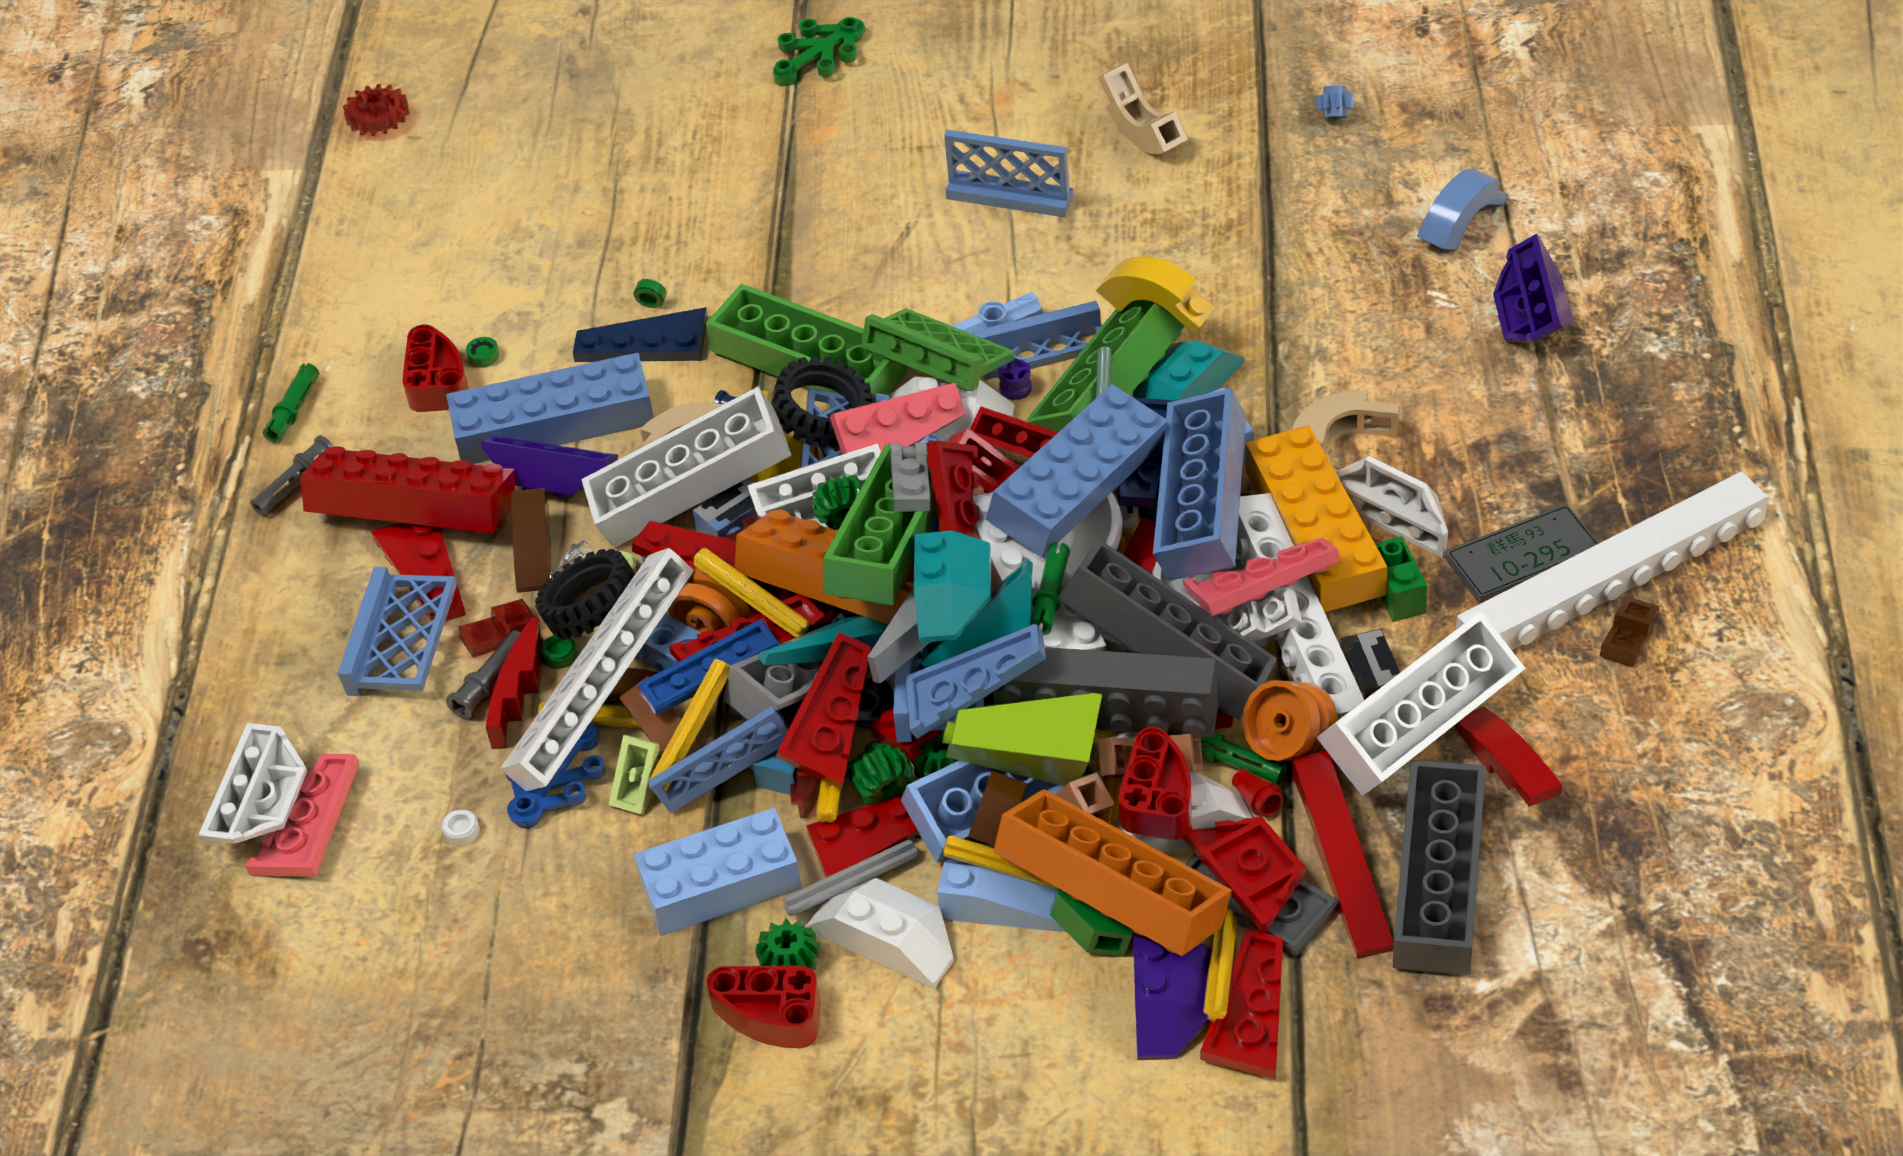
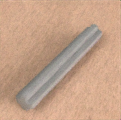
[782,840,918,916]

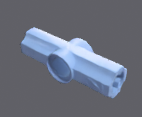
[953,292,1043,334]

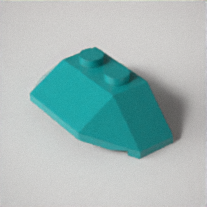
[1134,340,1245,401]
[914,531,991,643]
[921,558,1033,668]

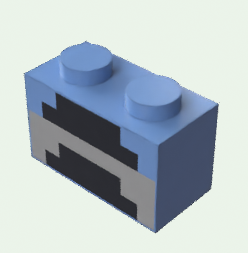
[693,478,759,540]

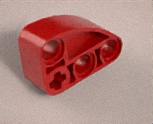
[402,324,469,412]
[1118,727,1192,840]
[706,966,821,1049]

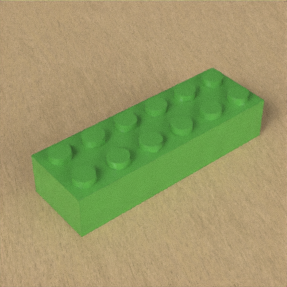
[706,283,908,401]
[1025,300,1184,432]
[823,444,938,606]

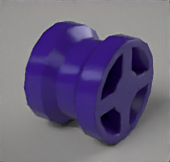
[998,359,1032,400]

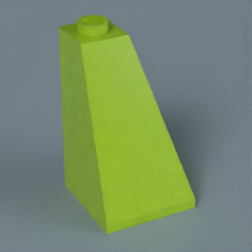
[942,693,1102,786]

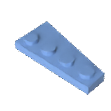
[905,624,1046,739]

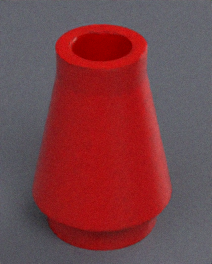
[1232,769,1283,817]

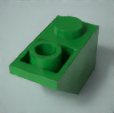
[1375,536,1427,622]
[1050,888,1132,957]

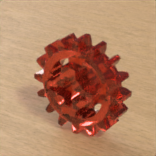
[343,84,409,136]

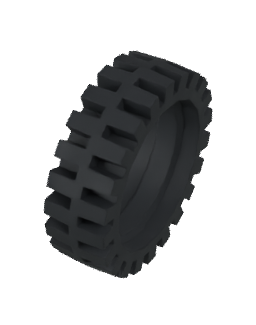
[771,356,873,448]
[535,549,635,639]

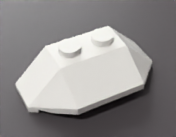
[889,377,1015,443]
[747,443,881,528]
[1336,456,1448,559]
[198,723,307,844]
[1118,771,1252,854]
[806,878,954,989]

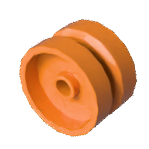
[668,566,757,633]
[1242,680,1338,761]

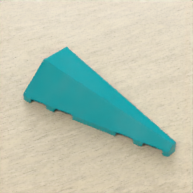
[758,614,888,665]

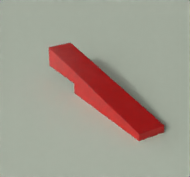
[1293,750,1394,959]

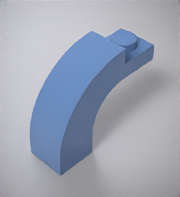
[1417,169,1509,250]

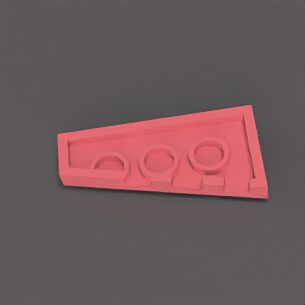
[830,383,966,455]
[1183,537,1341,616]
[245,754,359,877]

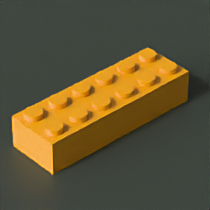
[1245,425,1387,613]

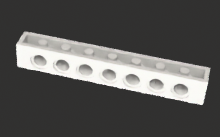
[1236,493,1364,720]
[500,548,694,791]

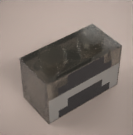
[1340,629,1400,700]

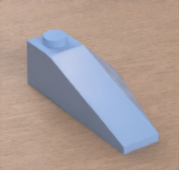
[937,858,1066,932]

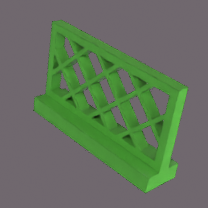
[861,308,1015,392]

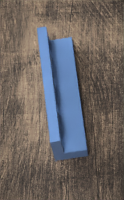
[972,301,1101,380]
[648,706,790,813]

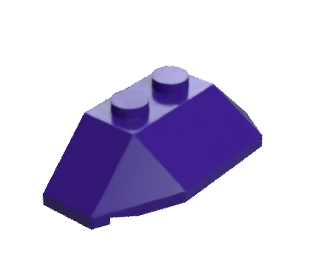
[1493,233,1574,342]
[481,435,618,498]
[1133,932,1211,1060]

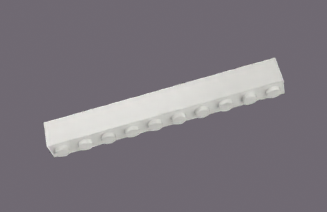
[1456,471,1768,650]

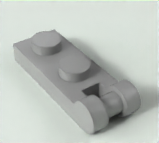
[890,443,930,512]

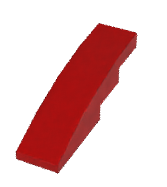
[485,617,544,749]
[1454,706,1562,807]

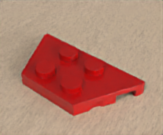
[1182,817,1305,933]

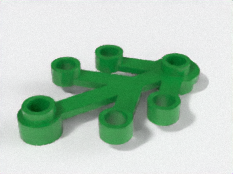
[773,17,865,86]

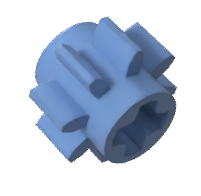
[1316,85,1354,119]

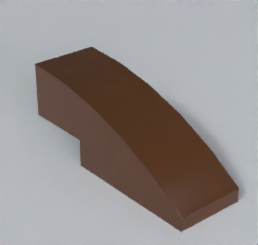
[511,488,551,593]

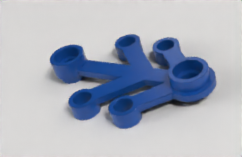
[505,721,606,828]

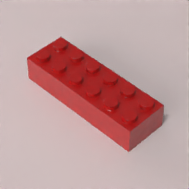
[300,446,515,533]

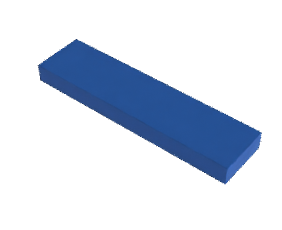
[638,619,779,717]

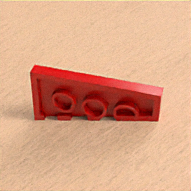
[776,632,871,789]
[1200,929,1283,1080]

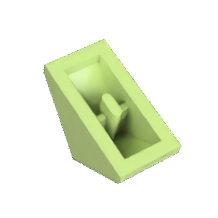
[609,735,661,814]

